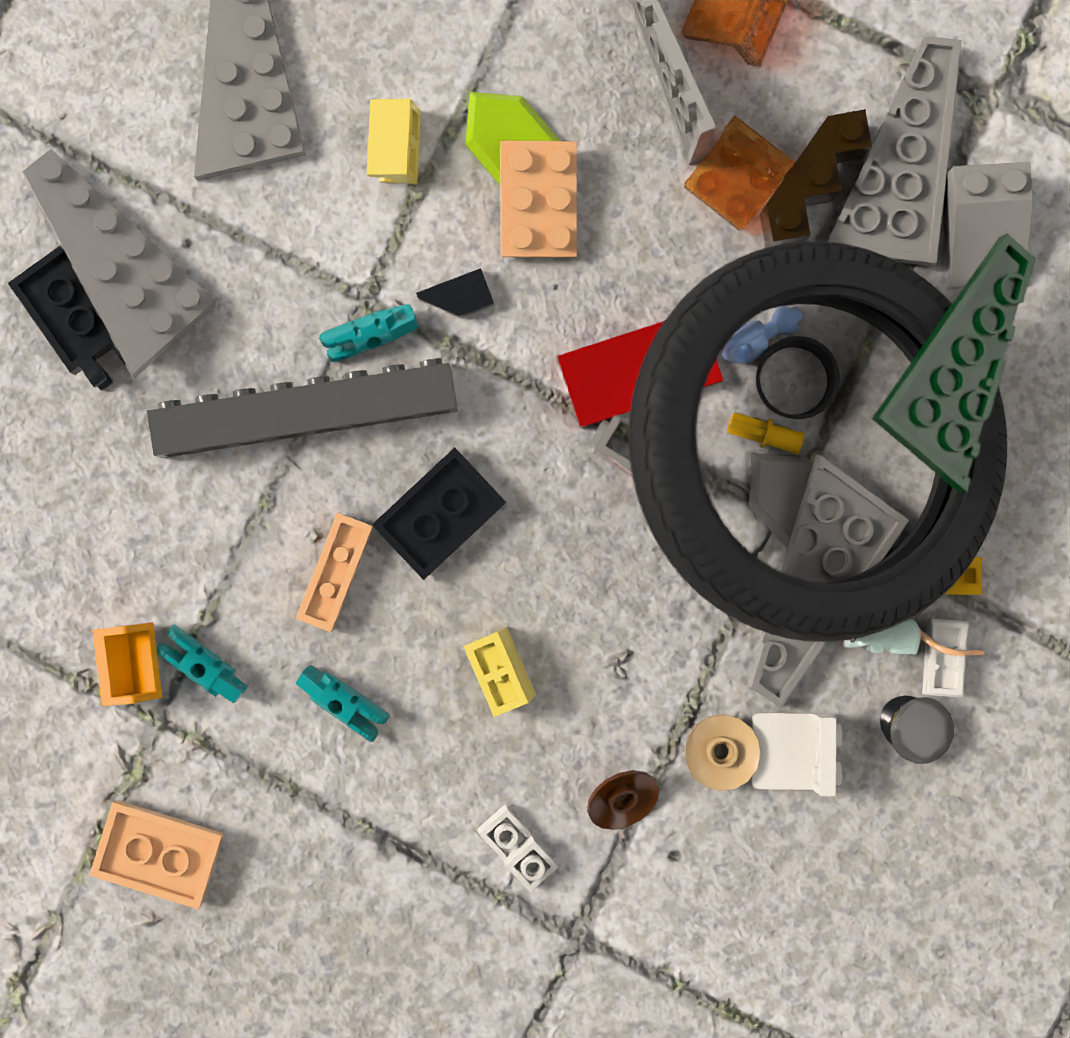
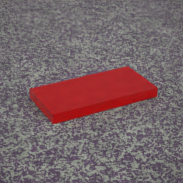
[557,321,724,428]

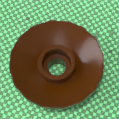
[587,770,660,830]

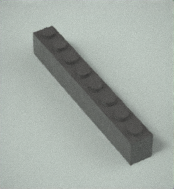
[147,358,458,458]

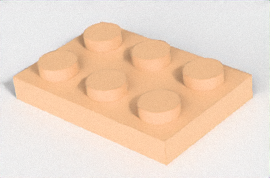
[500,141,577,258]
[89,800,225,910]

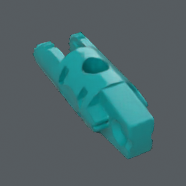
[319,304,419,363]
[156,624,248,703]
[296,665,390,742]

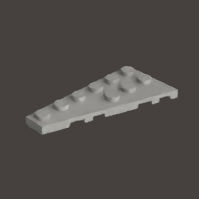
[194,0,306,181]
[629,0,716,165]
[23,149,215,379]
[747,455,909,708]

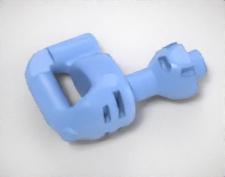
[722,306,803,364]

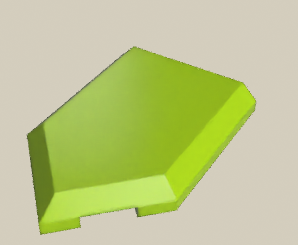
[465,92,560,185]

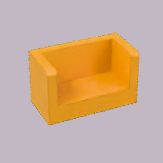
[93,622,163,706]

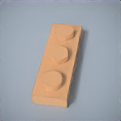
[295,512,374,632]

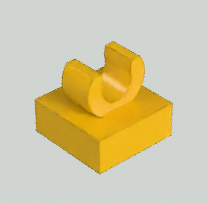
[945,557,982,595]

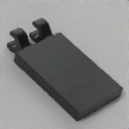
[8,245,126,391]

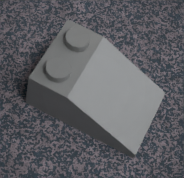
[943,162,1033,289]

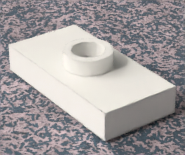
[922,618,969,698]

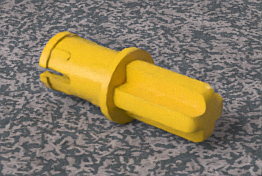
[727,412,805,455]

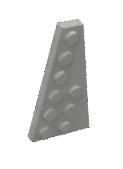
[827,36,962,266]

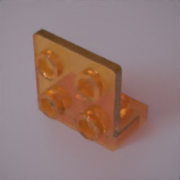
[681,0,788,67]
[684,115,795,231]

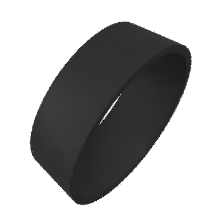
[756,336,840,419]

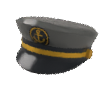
[880,696,954,764]

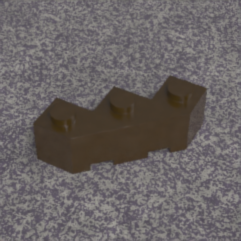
[759,109,872,248]

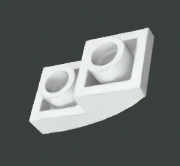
[477,804,558,892]

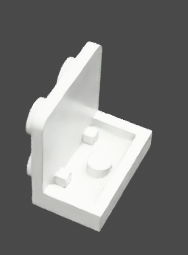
[751,712,842,796]

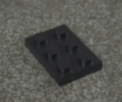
[372,447,507,580]

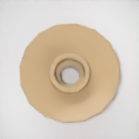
[684,714,761,791]

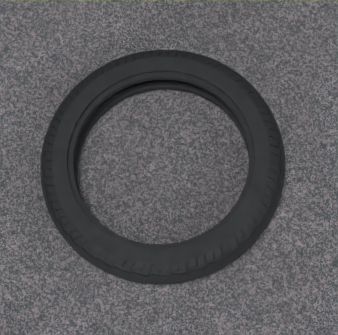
[629,241,1007,642]

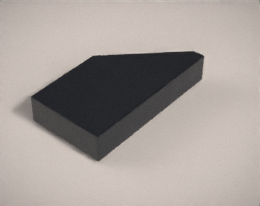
[416,268,494,318]

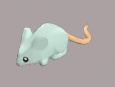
[843,619,984,656]

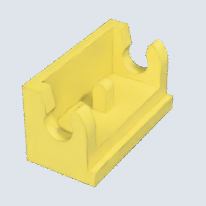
[367,99,421,184]
[463,627,537,717]

